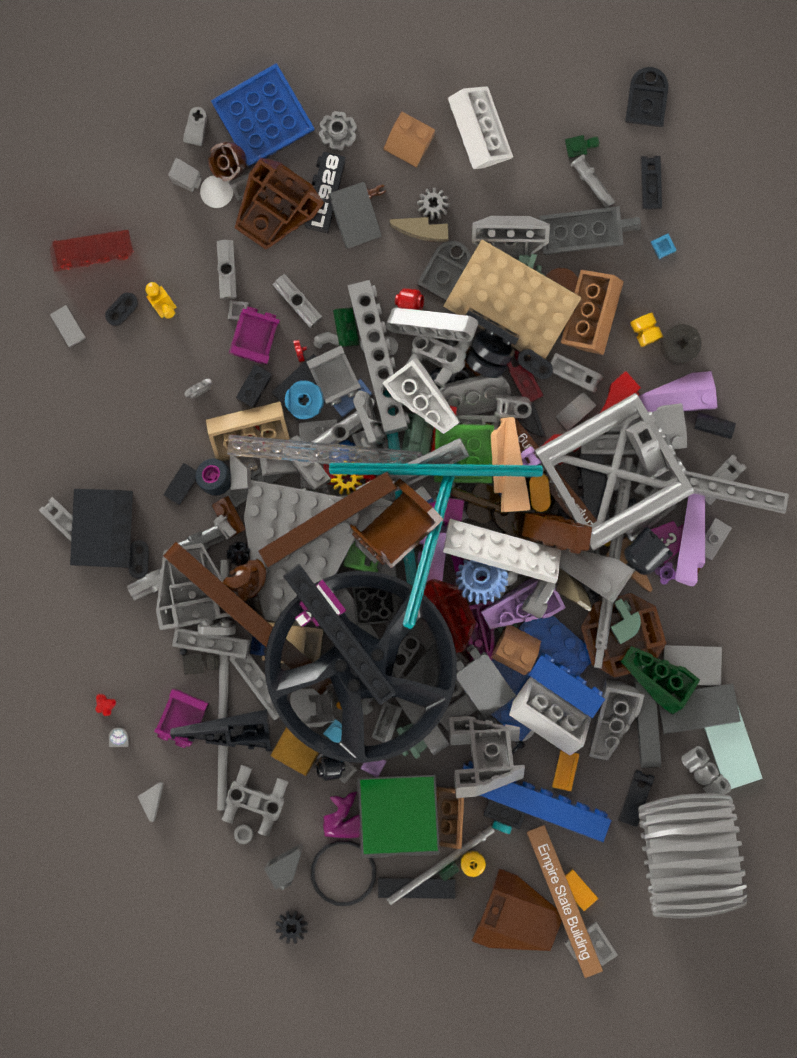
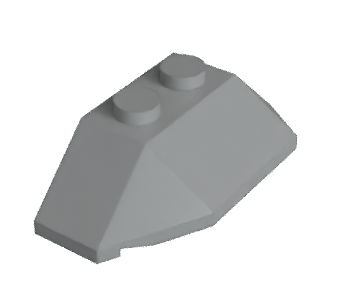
[472,216,550,257]

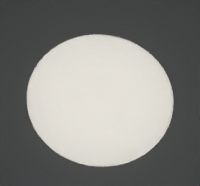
[200,175,233,208]

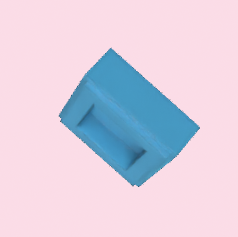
[650,233,676,259]

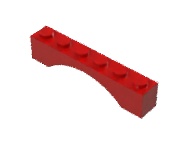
[542,371,641,465]

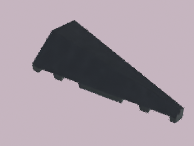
[170,709,271,752]

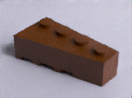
[522,513,592,554]

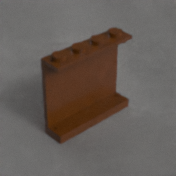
[350,478,444,569]

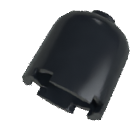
[624,526,674,575]

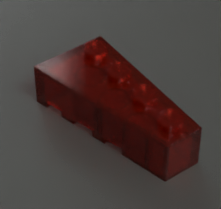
[50,229,133,272]

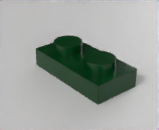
[333,308,359,348]

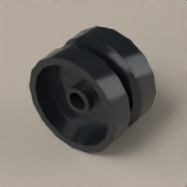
[465,331,515,378]

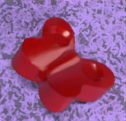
[293,340,307,362]
[95,694,116,716]

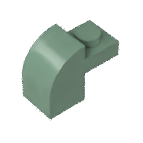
[610,599,641,644]

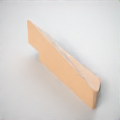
[491,417,530,512]

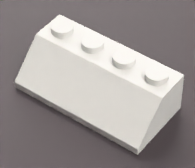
[448,86,513,169]
[509,677,591,755]

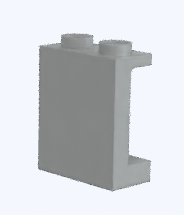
[307,346,361,406]

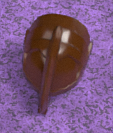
[223,558,266,602]

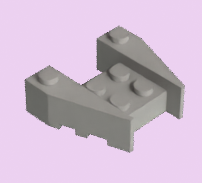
[449,716,525,798]

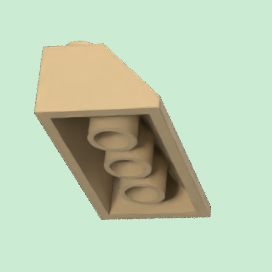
[206,402,290,461]

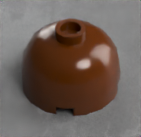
[208,142,247,181]

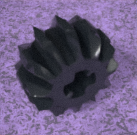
[276,911,308,944]

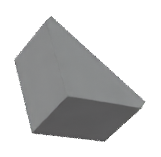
[555,392,596,431]

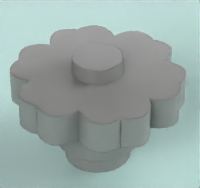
[319,111,357,151]

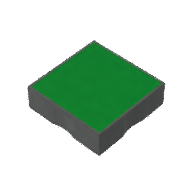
[357,775,440,858]

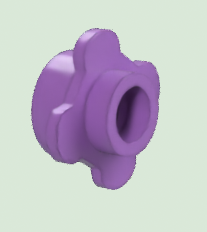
[655,562,676,584]

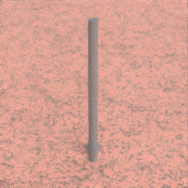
[387,826,495,905]

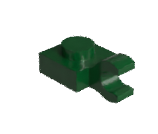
[565,135,599,159]

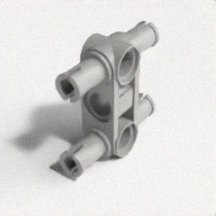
[406,336,474,388]
[221,765,288,837]

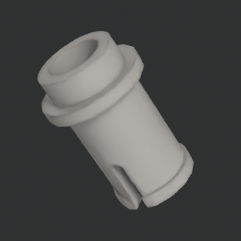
[213,515,237,540]

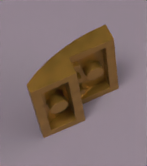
[270,727,319,776]

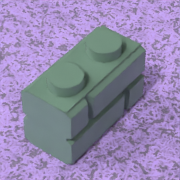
[402,414,434,456]

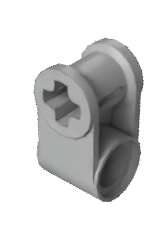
[183,107,207,146]
[494,394,532,418]

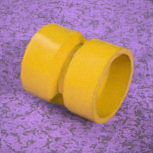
[630,312,663,347]

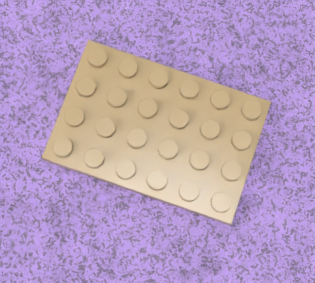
[443,240,582,359]

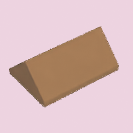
[436,787,464,849]

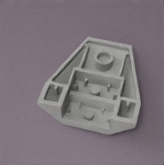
[156,543,230,630]

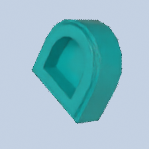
[492,820,512,834]

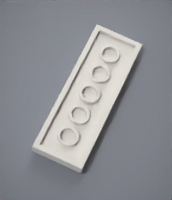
[443,519,561,584]

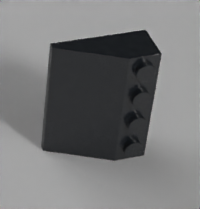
[70,489,133,568]

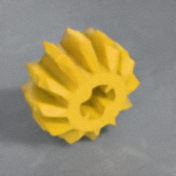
[331,474,363,495]

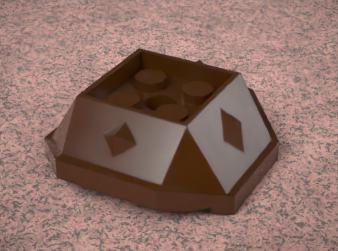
[581,593,667,678]

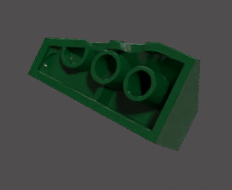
[621,646,700,715]

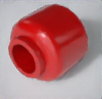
[395,288,424,310]

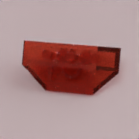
[423,578,477,653]

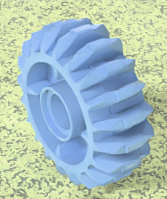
[456,559,508,605]

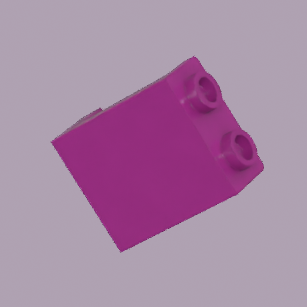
[228,307,280,365]
[154,688,209,748]

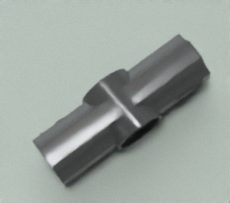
[169,527,226,550]

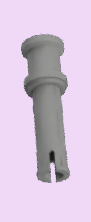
[570,154,616,208]

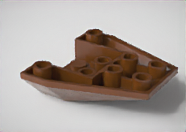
[471,868,562,951]

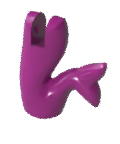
[323,792,360,838]

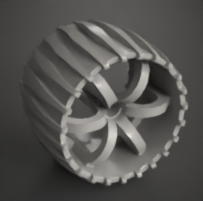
[639,793,747,919]

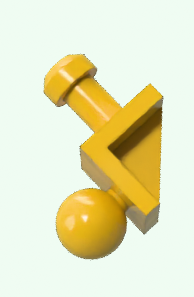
[145,282,177,319]

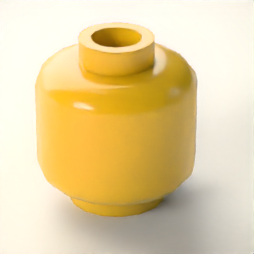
[460,850,486,877]

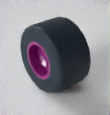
[195,458,231,496]

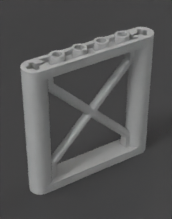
[535,393,694,551]

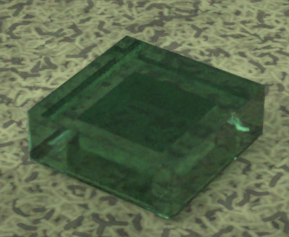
[438,861,460,882]

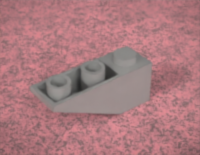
[625,421,667,478]

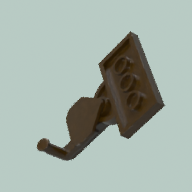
[449,477,555,544]

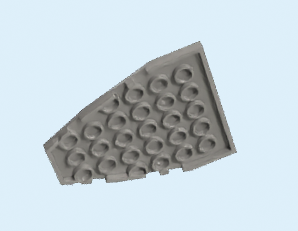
[244,480,360,626]

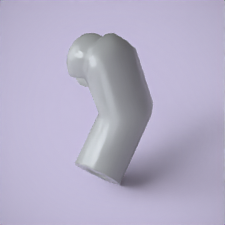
[313,332,339,348]

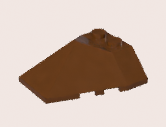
[235,158,324,249]

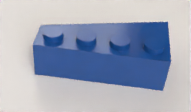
[527,654,605,718]

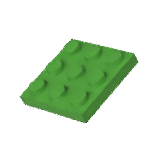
[434,424,494,483]

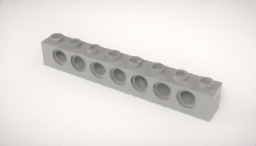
[347,280,410,435]

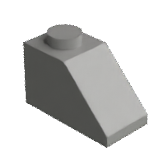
[168,158,202,192]

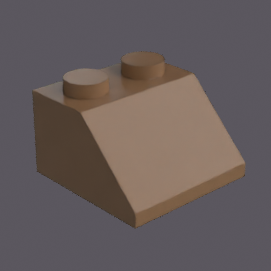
[383,112,435,168]
[490,625,541,675]

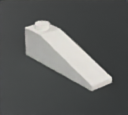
[383,357,459,434]

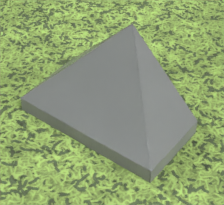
[137,782,164,822]

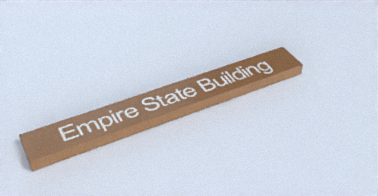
[527,825,603,978]

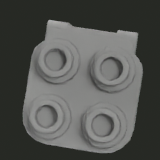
[290,688,334,727]

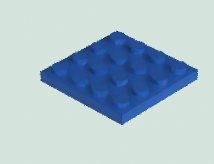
[211,63,315,168]

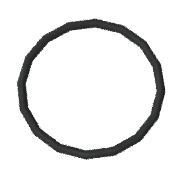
[311,840,376,906]

